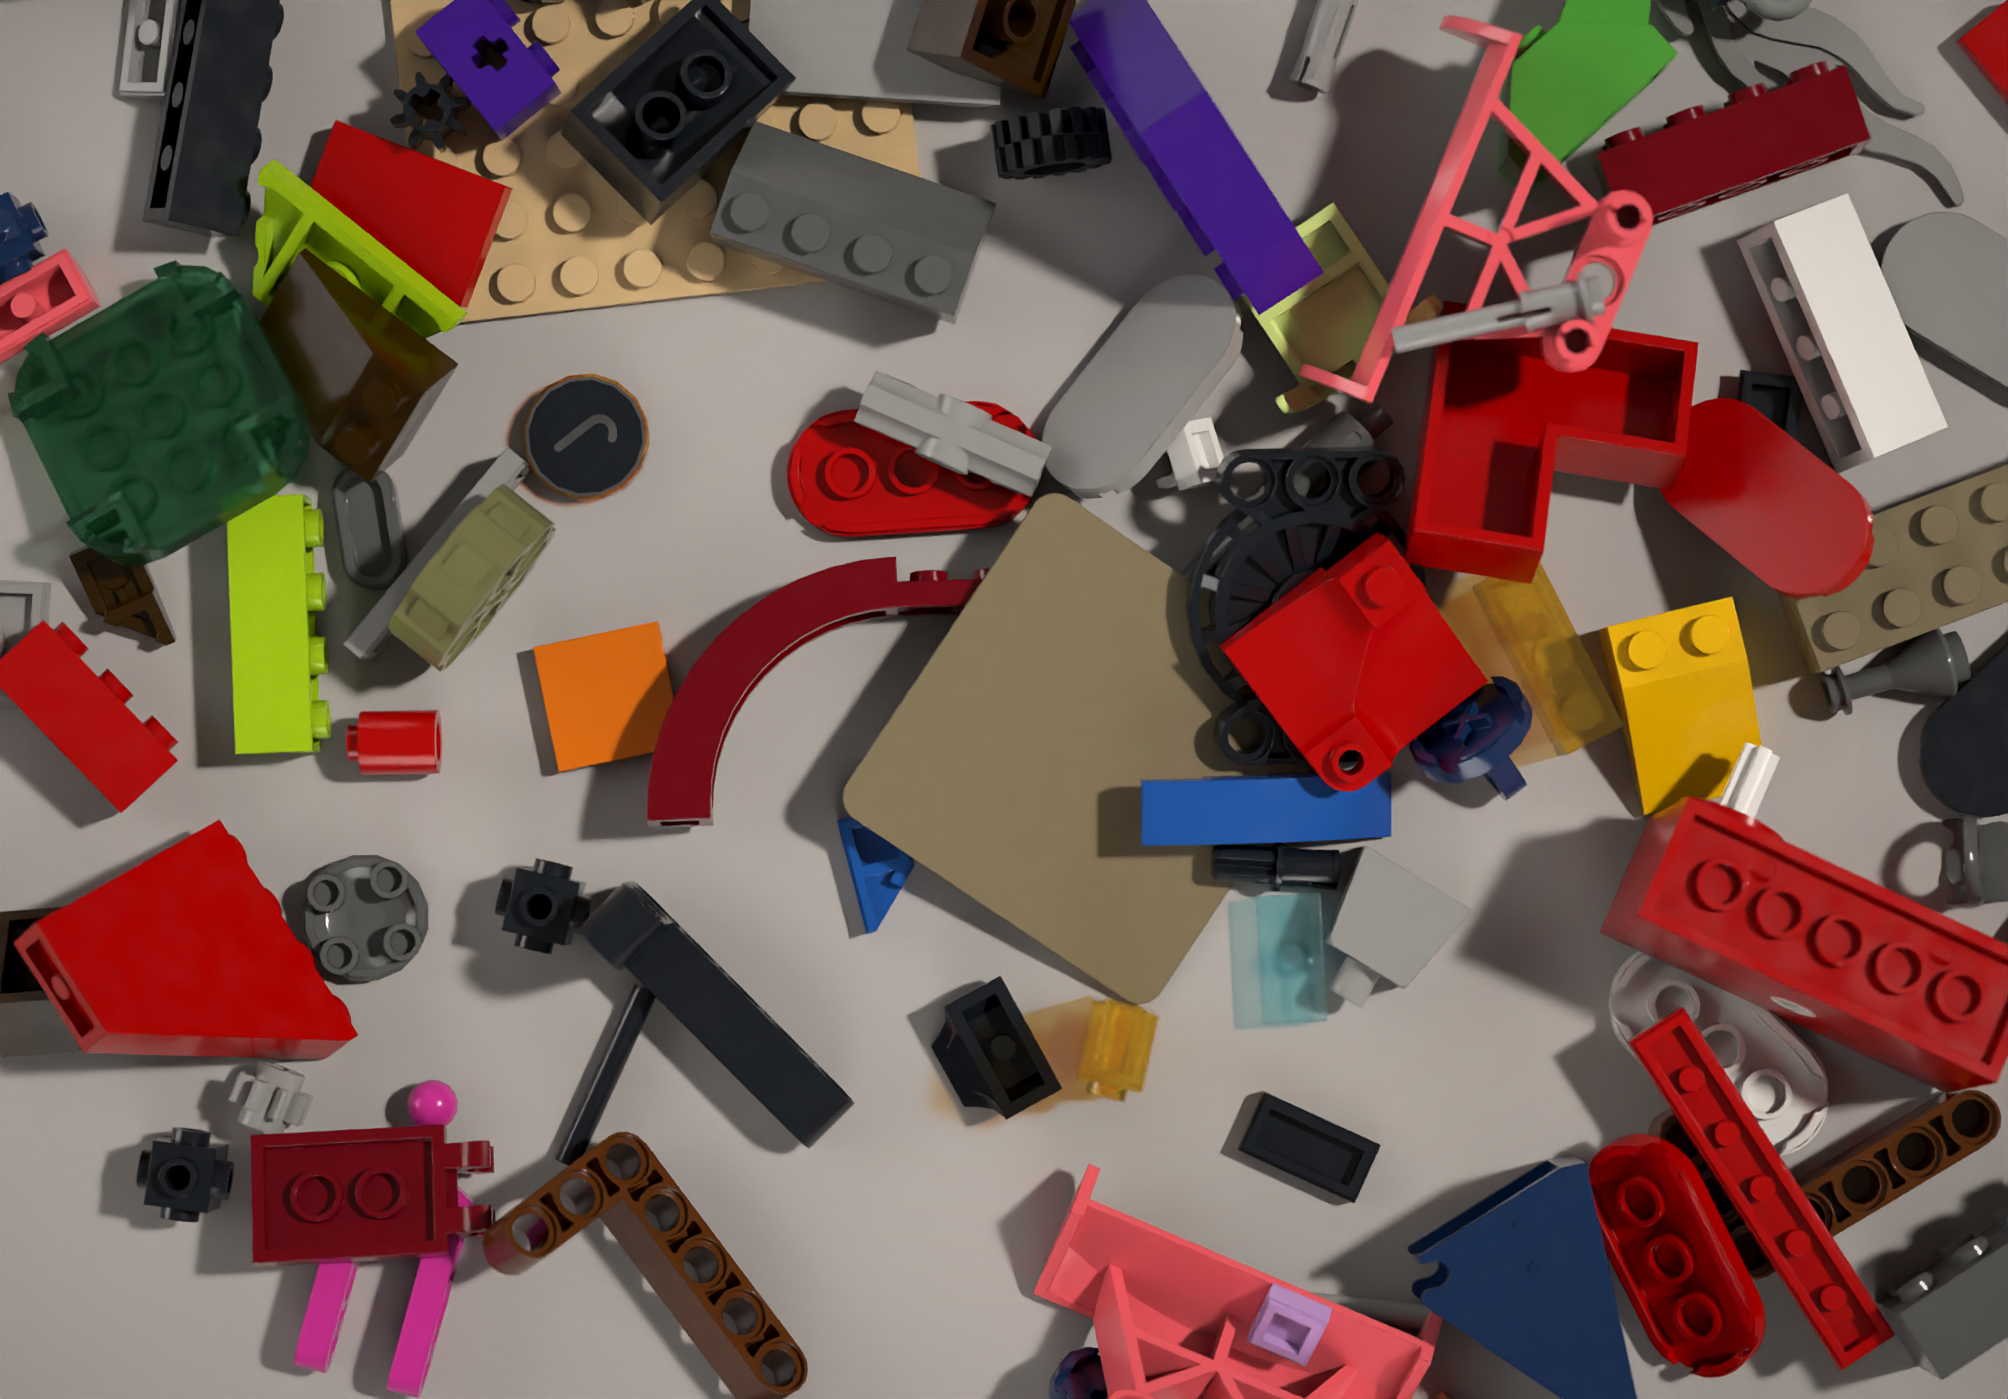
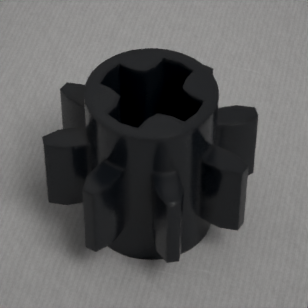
[390,72,471,153]

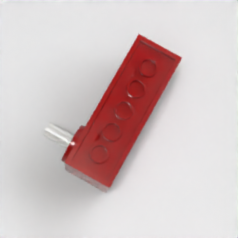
[1600,742,2008,1093]

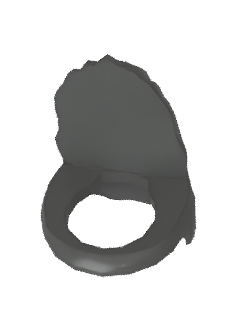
[1941,814,2008,907]

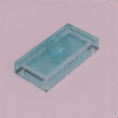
[1255,893,1327,1024]

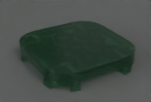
[7,260,311,566]

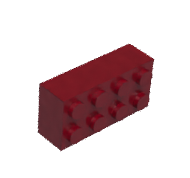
[1593,61,1871,226]

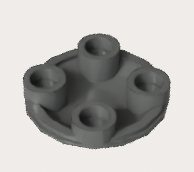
[302,855,428,981]

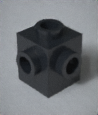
[495,858,592,954]
[137,1127,234,1222]

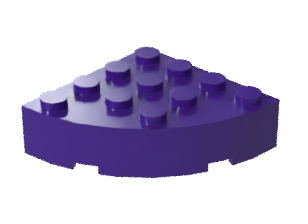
[1068,0,1324,315]

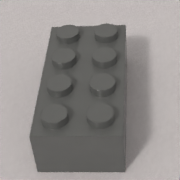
[1876,1203,2008,1380]

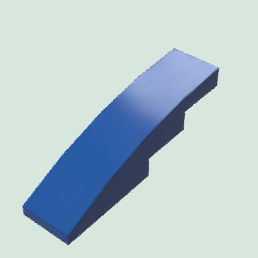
[1140,772,1392,846]

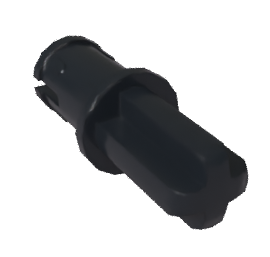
[1211,843,1340,892]

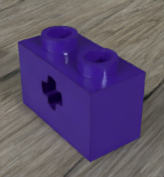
[415,0,561,140]

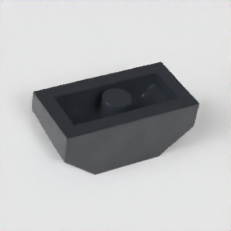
[931,975,1062,1120]

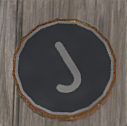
[522,374,650,501]

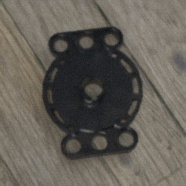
[1186,446,1427,765]

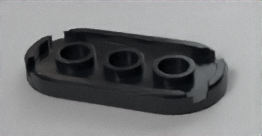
[1919,643,2008,817]

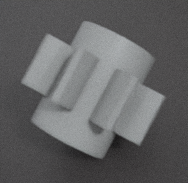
[228,1060,313,1134]

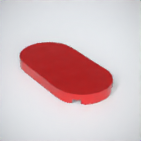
[1660,398,1875,600]
[787,401,1039,538]
[1588,1134,1766,1378]

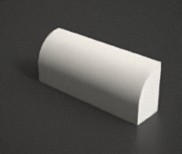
[1737,193,1948,474]

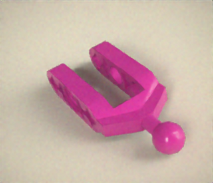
[294,1080,473,1399]

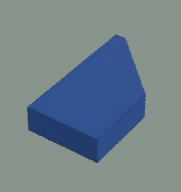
[837,816,915,934]

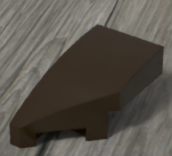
[69,527,177,646]

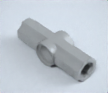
[854,371,1053,498]

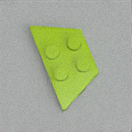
[252,159,468,339]

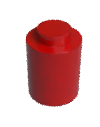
[346,710,442,775]

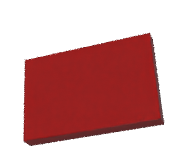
[310,120,512,308]

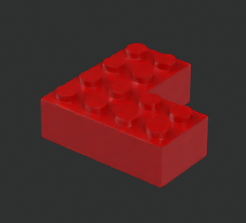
[1404,301,1699,584]

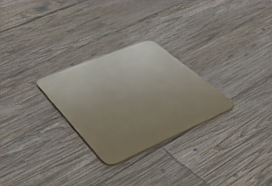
[842,493,1311,1004]

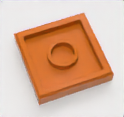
[533,621,675,772]

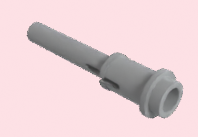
[1391,272,1606,353]

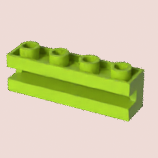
[226,494,331,755]

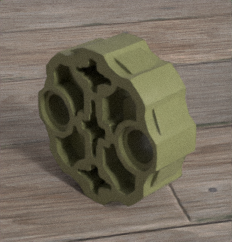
[387,484,556,672]

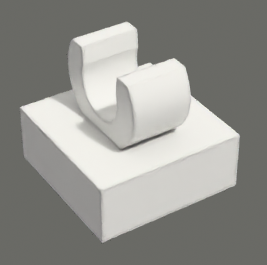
[1156,417,1224,491]

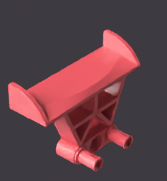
[1297,15,1653,404]
[1033,1164,1443,1399]

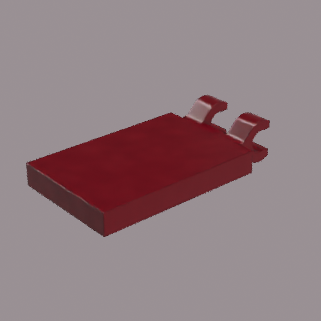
[250,1124,496,1267]

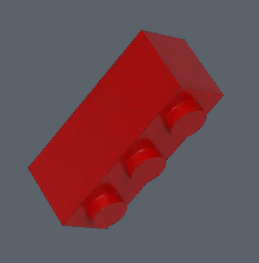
[0,620,178,813]

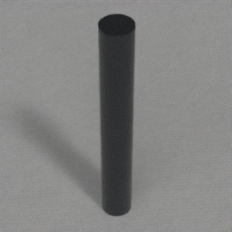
[555,984,656,1166]

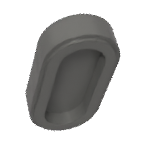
[332,467,408,591]

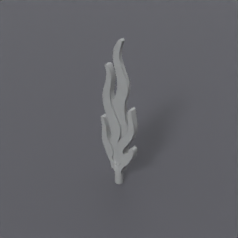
[1655,0,1964,206]

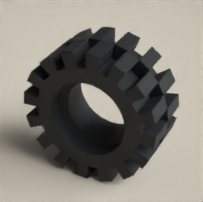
[991,106,1112,180]

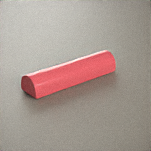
[0,248,101,364]

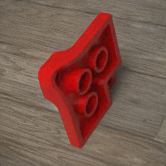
[1219,532,1489,792]

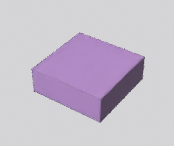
[1246,1283,1333,1367]

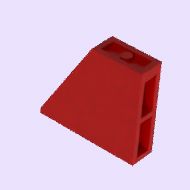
[14,819,358,1060]

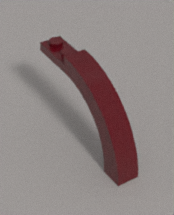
[646,556,990,828]

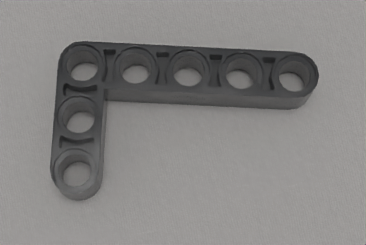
[577,881,855,1149]

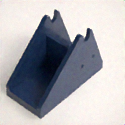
[1407,1154,1637,1399]

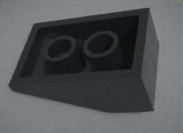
[561,0,796,225]

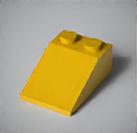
[1598,596,1762,815]

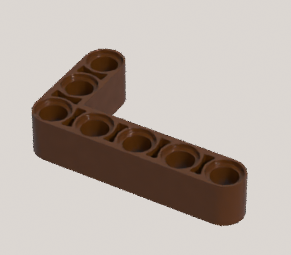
[1648,1088,2001,1281]
[482,1132,808,1399]

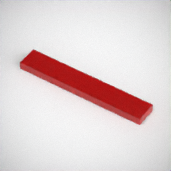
[1626,1007,1896,1370]

